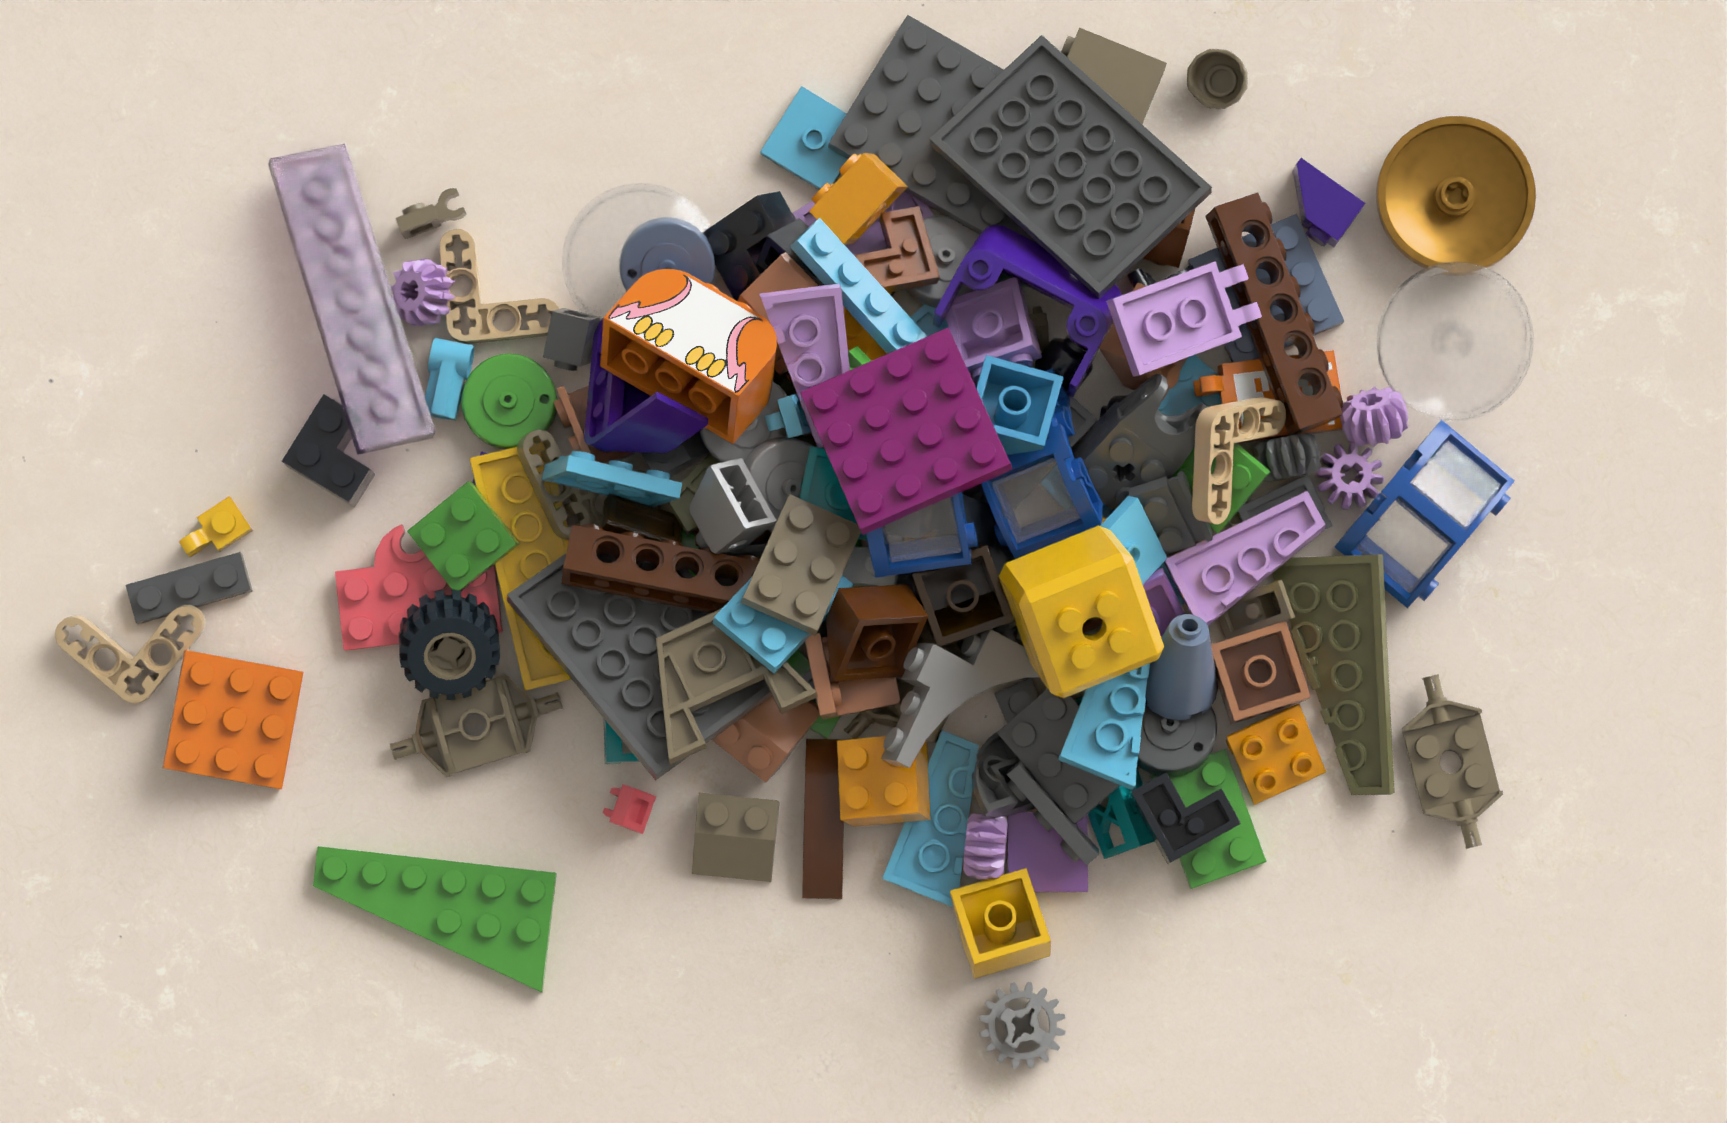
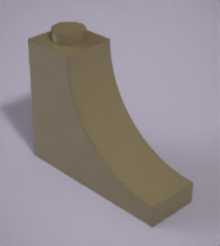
[1061,27,1167,124]

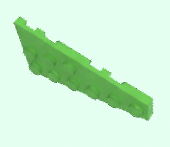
[313,846,557,992]

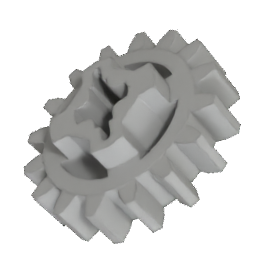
[979,982,1066,1069]

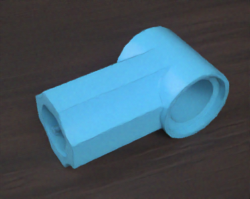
[422,338,475,421]

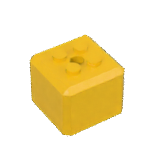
[999,525,1164,698]

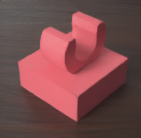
[603,784,656,834]

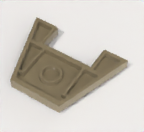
[656,608,818,765]

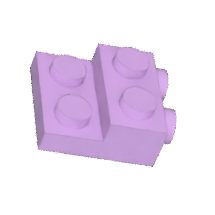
[946,277,1042,384]

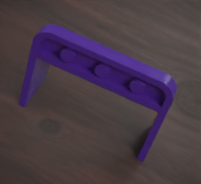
[933,225,1122,398]
[584,317,709,453]

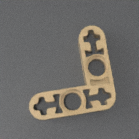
[439,229,559,344]
[1192,397,1286,524]
[55,605,205,703]

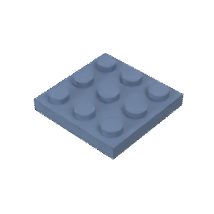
[1188,214,1344,362]

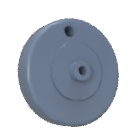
[619,217,715,292]

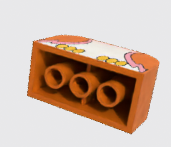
[600,269,777,444]

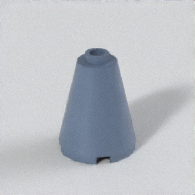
[1145,614,1218,720]

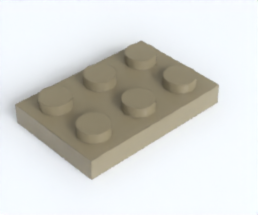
[741,494,861,636]

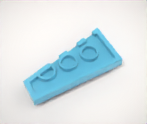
[1058,663,1150,790]
[882,730,979,907]

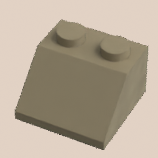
[692,792,780,882]

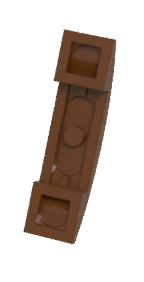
[802,739,844,899]

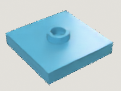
[760,86,848,190]
[1100,496,1167,585]

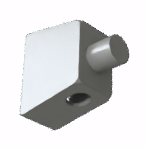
[689,458,777,554]

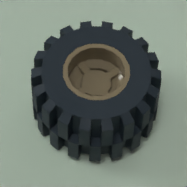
[399,589,500,700]

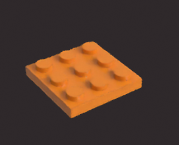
[162,650,304,789]

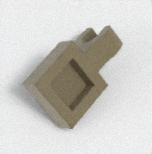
[395,188,466,239]

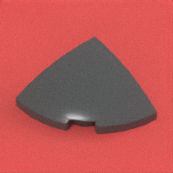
[972,732,1035,817]

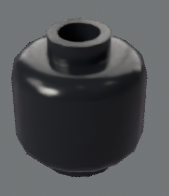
[1034,335,1093,393]

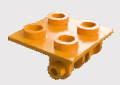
[1225,703,1326,805]

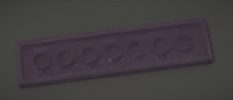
[268,143,436,455]

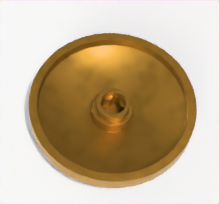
[1376,116,1536,274]

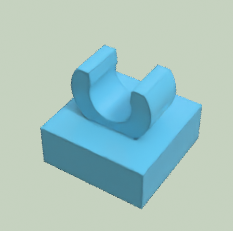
[765,394,811,438]

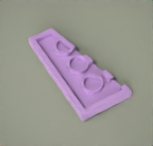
[759,284,850,448]
[1164,491,1326,626]

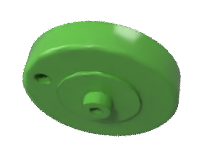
[461,354,557,450]

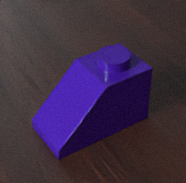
[1293,158,1365,248]

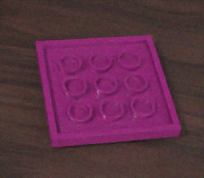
[800,327,1013,535]

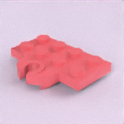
[335,524,503,650]

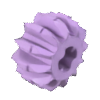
[387,259,456,327]
[1340,387,1409,447]
[1316,442,1384,510]
[963,812,1008,880]

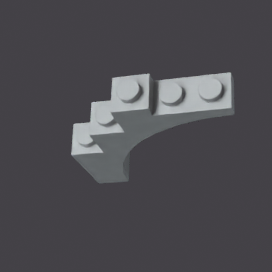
[881,630,1039,768]

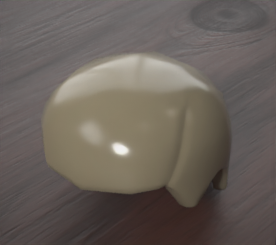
[1187,49,1248,109]

